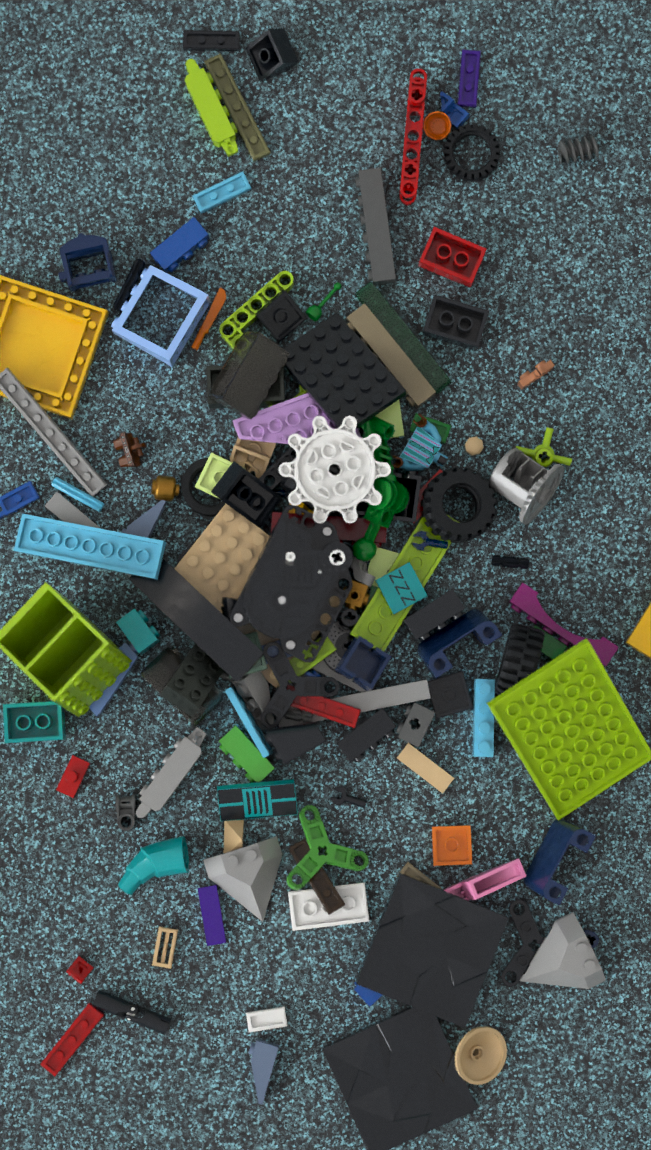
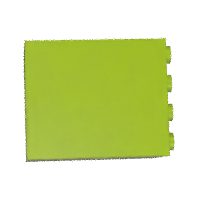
[0,582,132,717]

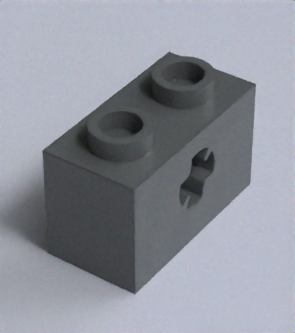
[396,702,435,747]

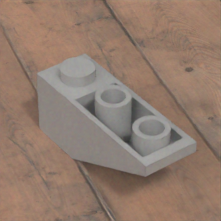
[233,671,274,730]

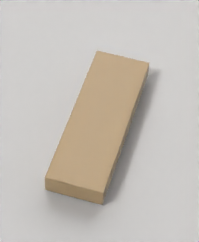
[397,743,454,793]

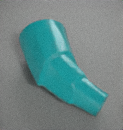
[118,836,189,895]

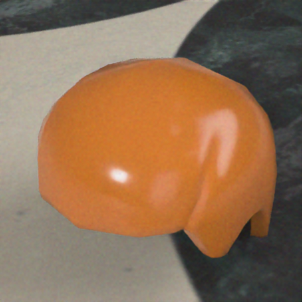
[423,111,452,140]

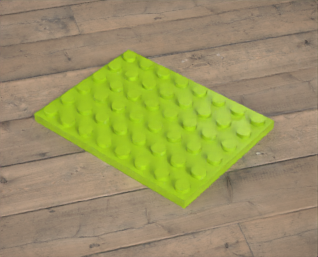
[487,638,651,821]

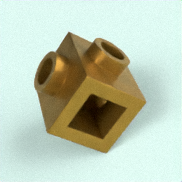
[343,580,370,610]

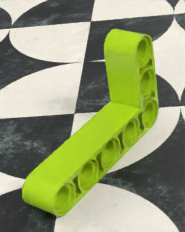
[219,271,294,364]

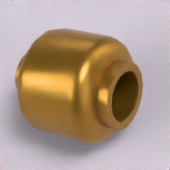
[151,475,180,501]

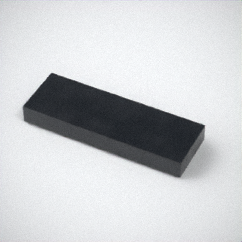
[183,30,240,51]

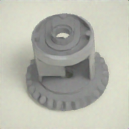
[489,448,565,524]

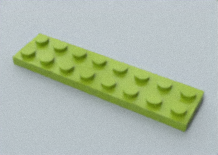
[349,514,460,651]

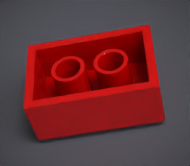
[418,227,487,288]

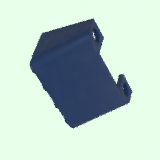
[417,609,502,679]
[524,819,596,906]

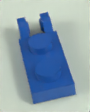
[0,481,40,519]

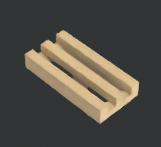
[152,926,178,969]

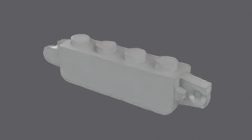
[135,727,207,818]

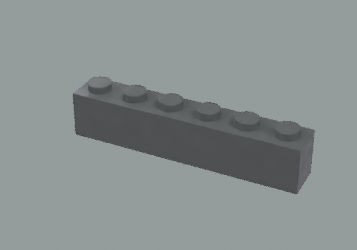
[355,167,396,286]

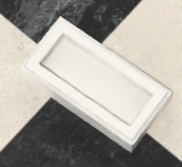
[246,1006,288,1032]

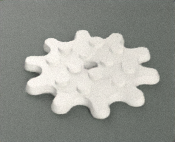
[279,416,391,524]

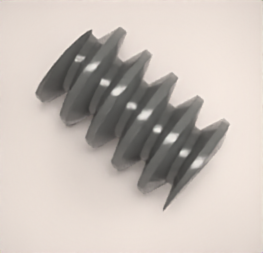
[558,135,599,165]

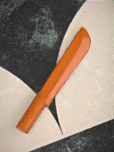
[191,287,226,350]

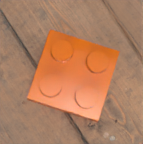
[432,825,472,866]

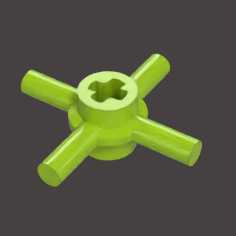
[515,427,572,467]

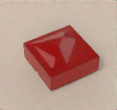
[66,956,94,984]

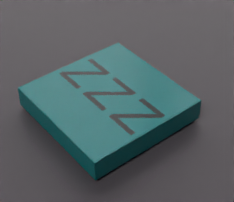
[375,562,427,614]

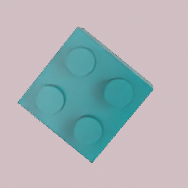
[116,608,161,655]

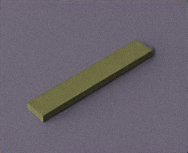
[204,53,271,162]

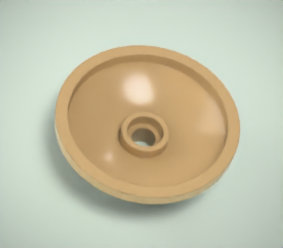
[455,1026,507,1085]

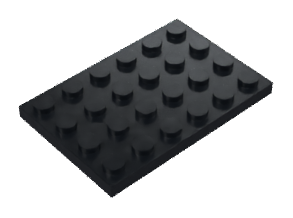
[276,313,406,429]

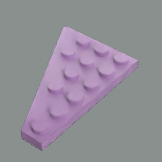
[232,393,361,445]

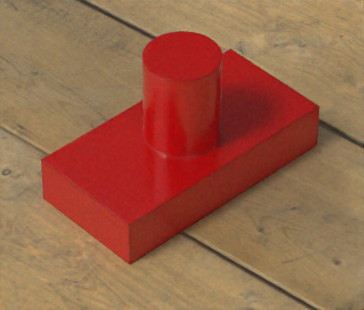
[56,755,90,798]

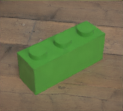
[219,725,275,783]

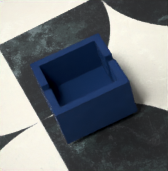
[335,636,392,691]

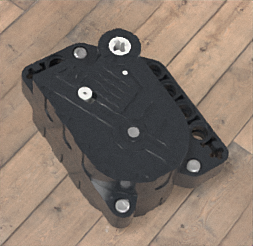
[229,505,353,663]

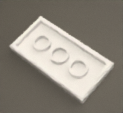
[288,882,369,931]

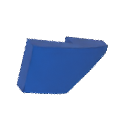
[440,91,470,130]

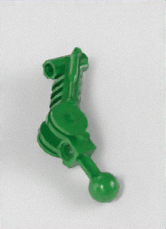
[352,416,409,562]

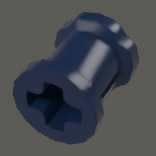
[584,930,599,949]

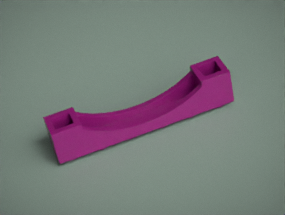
[508,582,619,667]

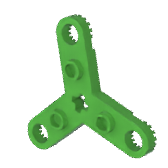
[287,805,369,890]

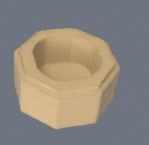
[465,437,484,456]

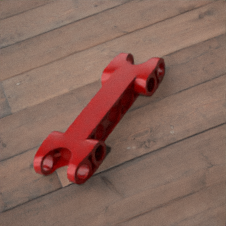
[399,68,427,205]

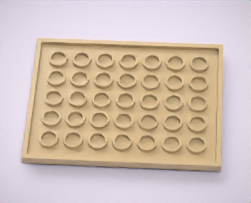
[174,503,339,688]

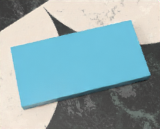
[225,687,273,758]

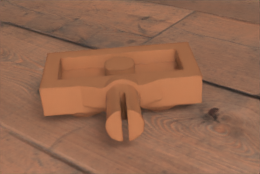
[517,360,555,390]

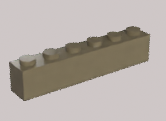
[347,303,436,409]

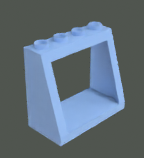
[111,265,211,367]

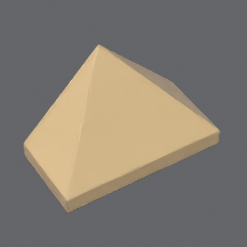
[223,820,244,854]

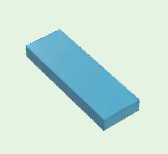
[192,171,251,214]

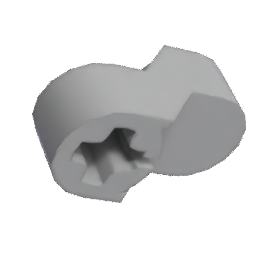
[350,557,376,587]

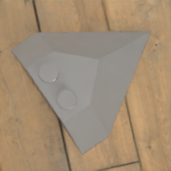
[203,836,283,922]
[520,912,606,989]

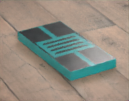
[217,779,298,821]

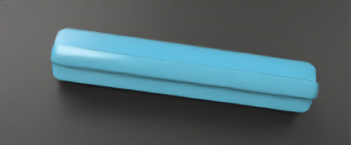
[52,477,104,512]

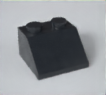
[245,28,299,82]

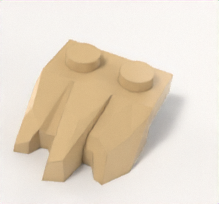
[230,438,277,479]

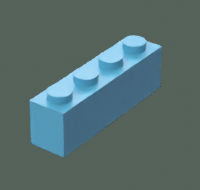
[472,679,495,757]

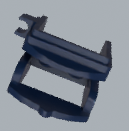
[58,233,117,292]

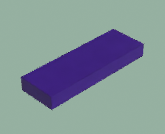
[458,50,481,108]
[197,885,227,946]

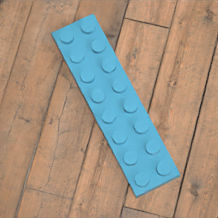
[14,514,166,580]

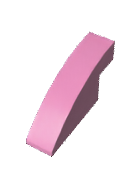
[443,858,527,901]

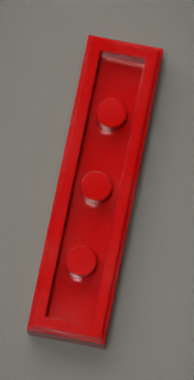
[287,684,361,728]
[40,1002,105,1077]

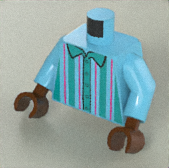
[392,413,448,471]

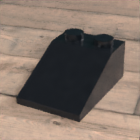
[211,461,283,528]

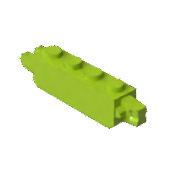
[184,59,239,157]

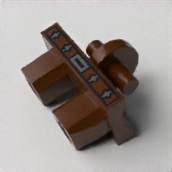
[113,432,146,467]

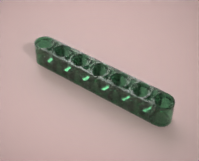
[355,282,451,395]

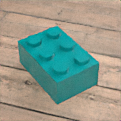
[3,701,66,743]

